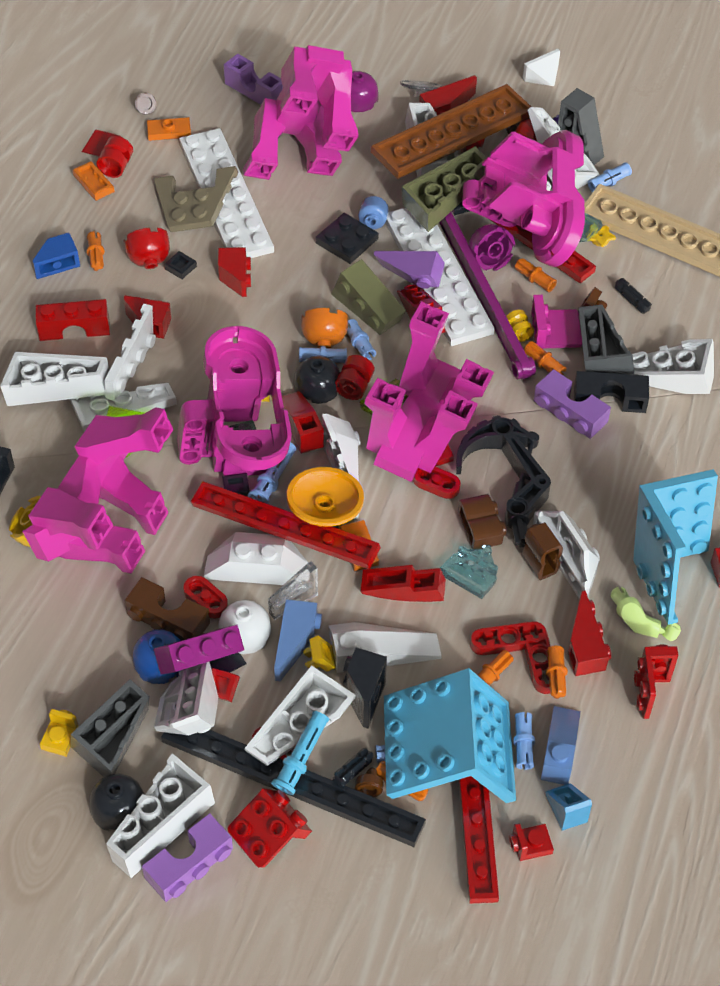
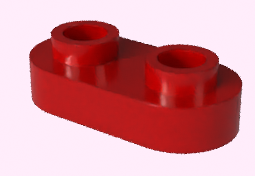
[413,466,461,499]
[183,576,228,619]

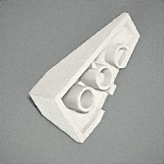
[528,107,600,189]
[630,339,714,394]
[328,622,442,673]

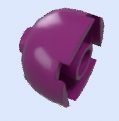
[351,71,379,112]
[469,224,515,271]

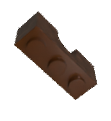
[124,577,210,640]

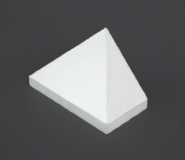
[523,49,560,86]

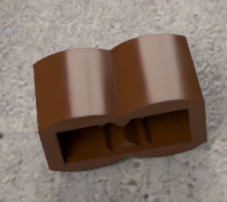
[458,494,506,551]
[523,522,563,581]

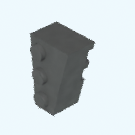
[558,88,604,165]
[579,305,634,374]
[71,679,150,777]

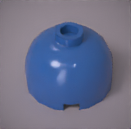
[132,629,181,684]

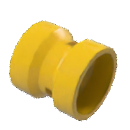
[506,309,535,342]

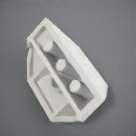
[533,510,600,600]
[204,532,309,587]
[154,662,218,735]

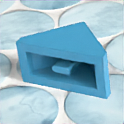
[545,783,592,831]

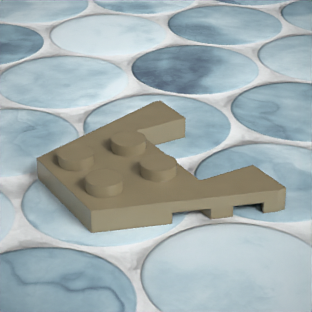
[154,166,238,232]

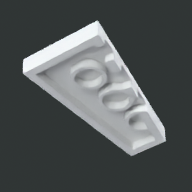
[104,304,156,401]
[70,383,177,432]

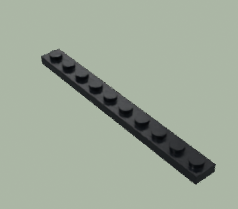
[161,730,426,847]

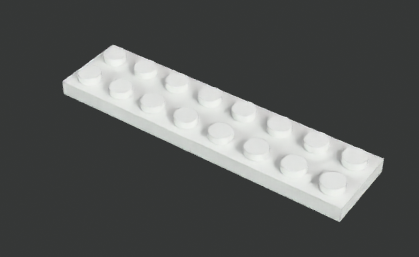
[179,128,274,258]
[386,208,494,346]

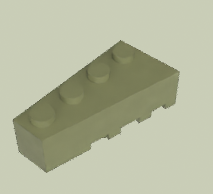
[402,146,486,232]

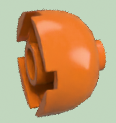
[301,308,348,348]

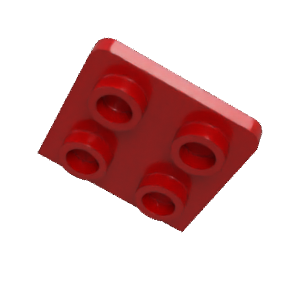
[634,644,679,719]
[228,788,312,868]

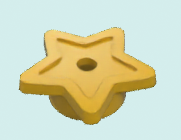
[587,225,616,247]

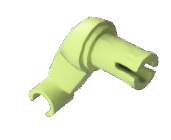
[611,587,681,641]

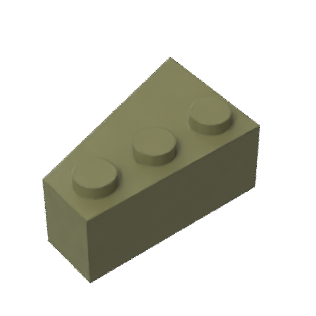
[331,259,406,335]

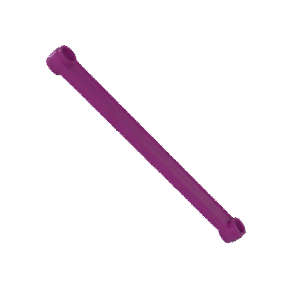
[439,212,536,380]

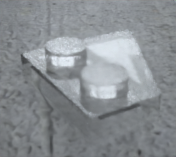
[268,561,318,620]

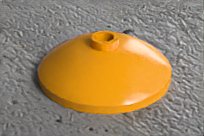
[287,467,364,527]

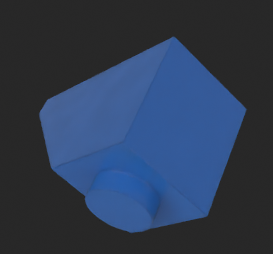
[32,233,80,279]

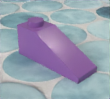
[374,251,445,289]

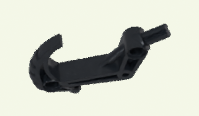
[456,415,551,548]

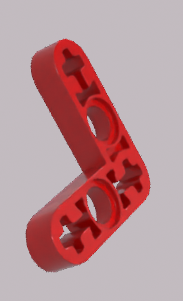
[470,621,550,694]

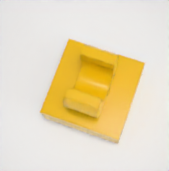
[303,635,336,672]

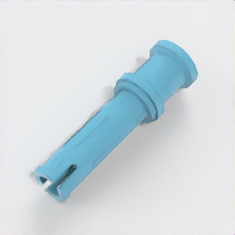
[271,711,329,795]

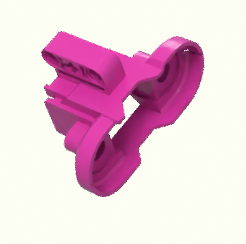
[462,130,585,267]
[177,326,292,476]

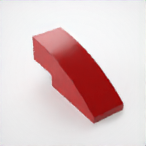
[360,565,446,602]

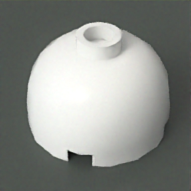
[218,600,271,654]

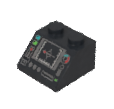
[343,647,387,729]

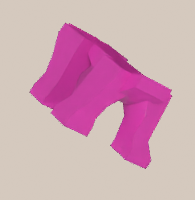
[243,45,358,180]
[364,301,494,482]
[23,407,173,574]

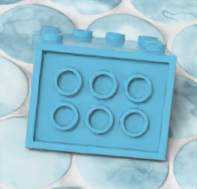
[633,469,718,625]
[384,668,516,803]

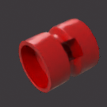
[96,136,134,178]
[335,355,375,400]

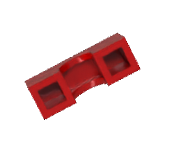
[36,299,110,341]

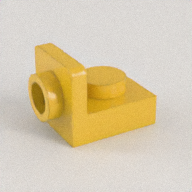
[40,709,79,757]

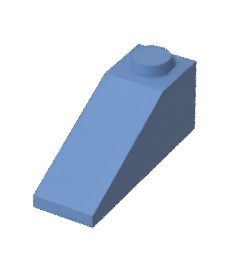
[274,599,322,682]
[541,706,581,785]

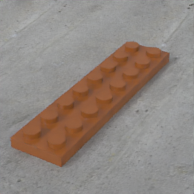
[371,84,532,179]

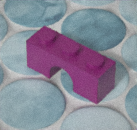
[154,624,245,675]

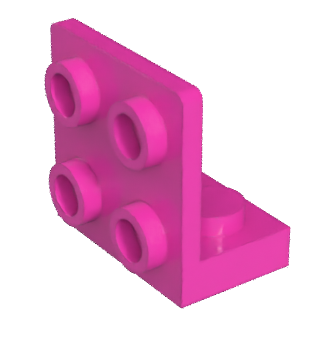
[531,294,582,349]

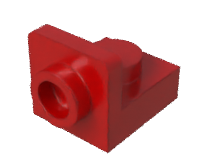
[509,823,554,861]

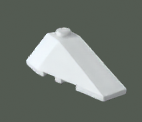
[322,413,361,520]
[245,665,356,765]

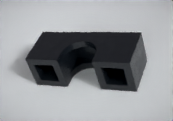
[574,371,649,413]

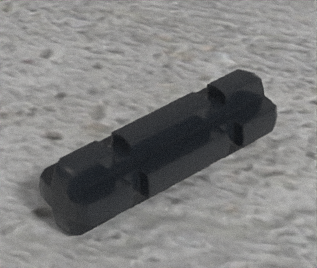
[615,278,652,314]
[333,748,374,787]

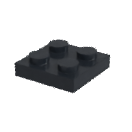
[316,212,379,264]

